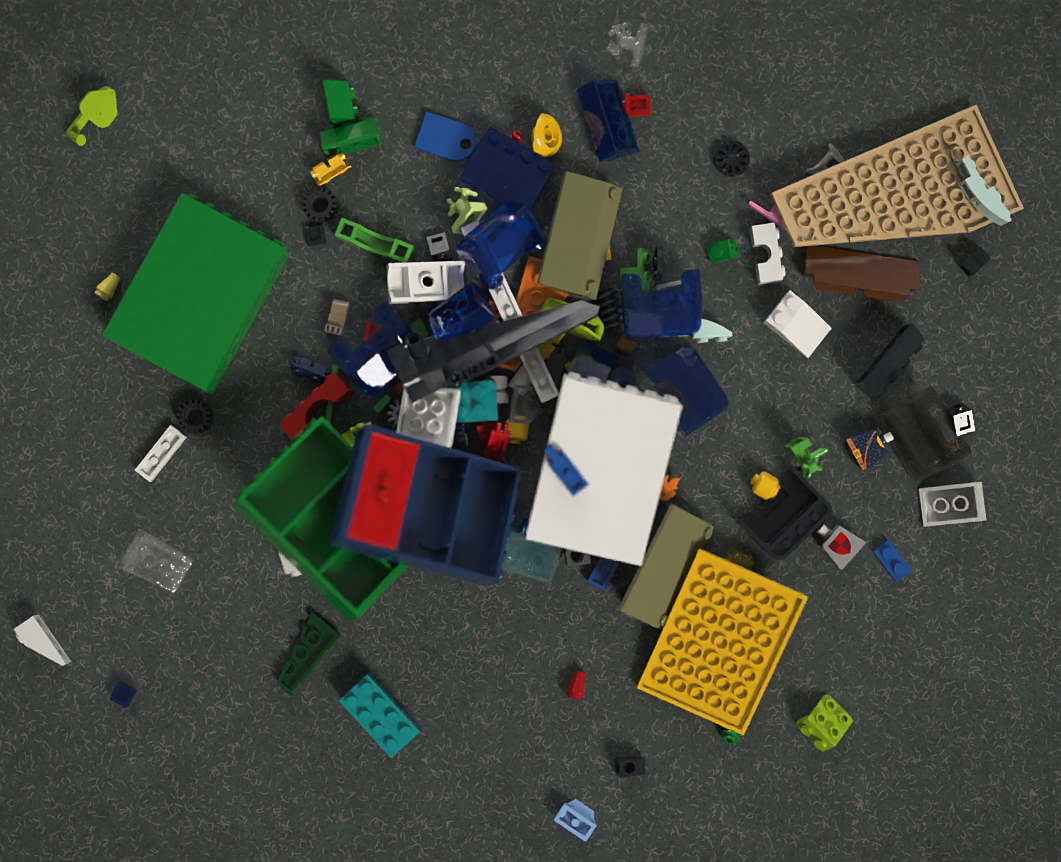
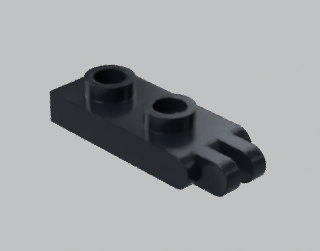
[545,344,568,389]

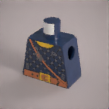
[844,429,894,471]

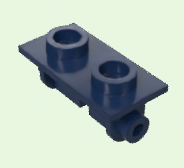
[290,356,331,384]

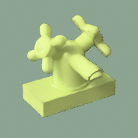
[447,187,487,234]

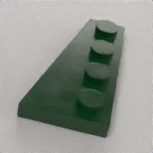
[276,611,342,695]

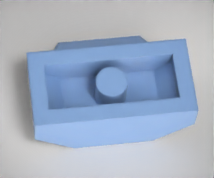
[554,799,597,842]

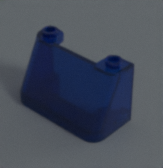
[454,201,548,290]

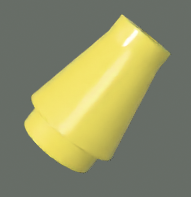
[94,272,121,302]

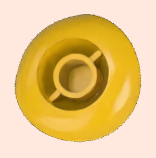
[531,113,562,158]

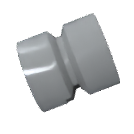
[483,376,509,404]

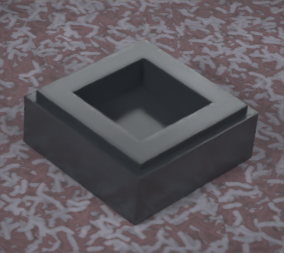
[304,224,327,247]

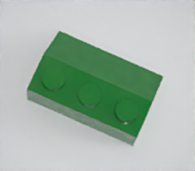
[320,117,383,158]

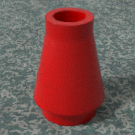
[566,671,586,700]

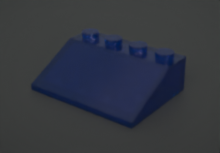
[459,126,556,218]

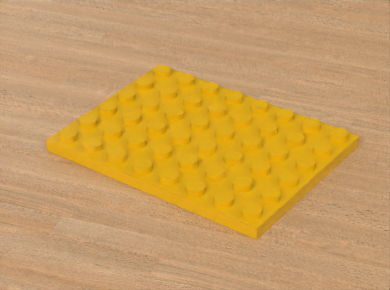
[637,548,808,736]

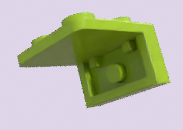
[795,694,853,752]

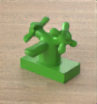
[784,436,828,478]

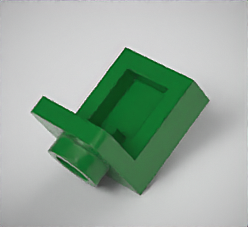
[707,239,739,264]

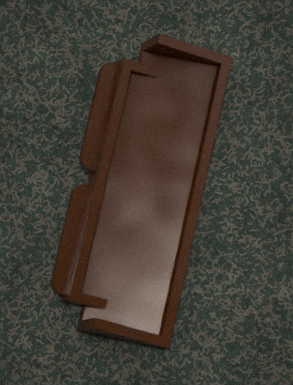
[802,246,920,302]

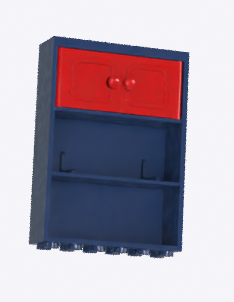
[329,424,522,586]

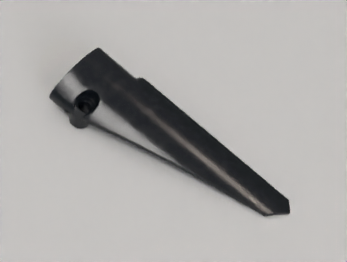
[386,300,600,403]

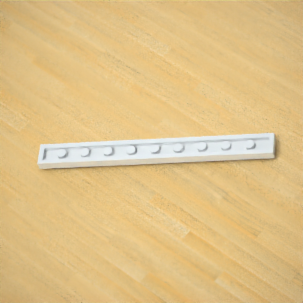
[460,220,559,403]

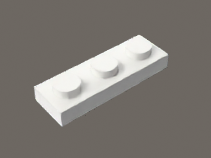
[135,425,187,482]

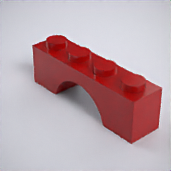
[280,373,355,440]

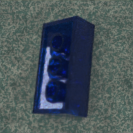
[577,80,640,162]

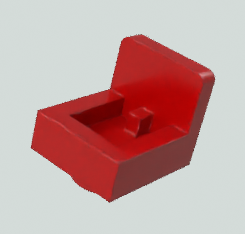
[622,93,652,117]
[476,421,496,446]

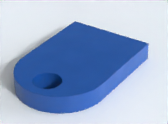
[415,111,476,161]

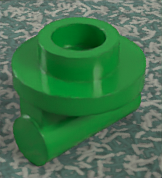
[721,727,742,744]

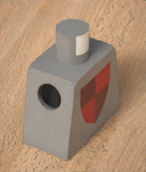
[816,524,866,570]

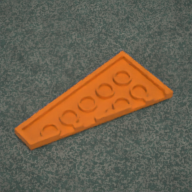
[497,256,568,372]

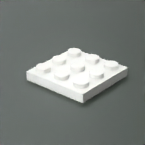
[396,388,461,448]

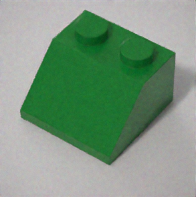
[323,80,359,127]

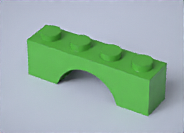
[335,218,415,263]

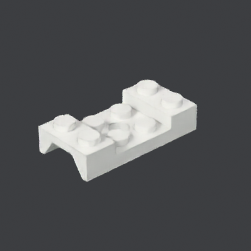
[386,261,467,304]

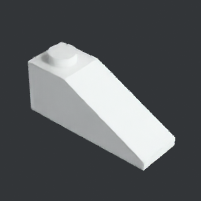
[14,614,71,666]

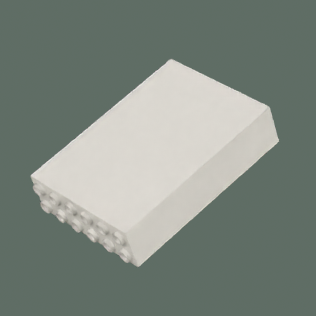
[526,372,682,566]

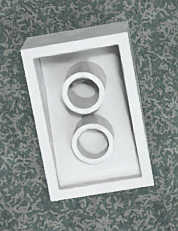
[763,291,832,358]
[919,482,986,527]

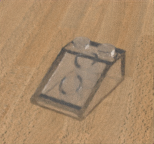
[120,529,193,593]

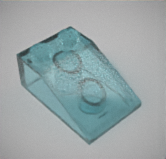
[501,531,562,584]

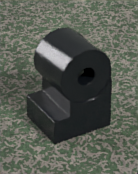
[958,247,991,277]
[615,756,645,778]

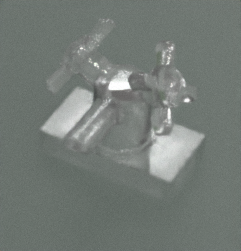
[606,22,649,68]

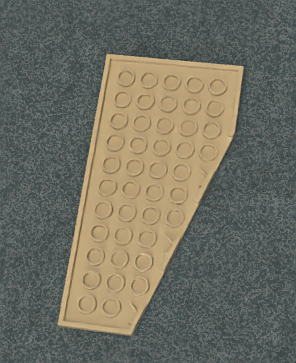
[770,105,1024,247]

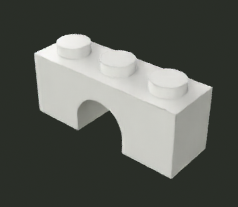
[749,223,785,285]

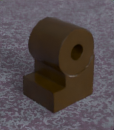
[614,333,638,358]

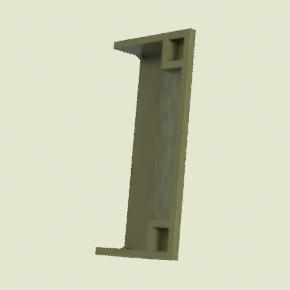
[537,171,623,300]
[618,504,714,630]

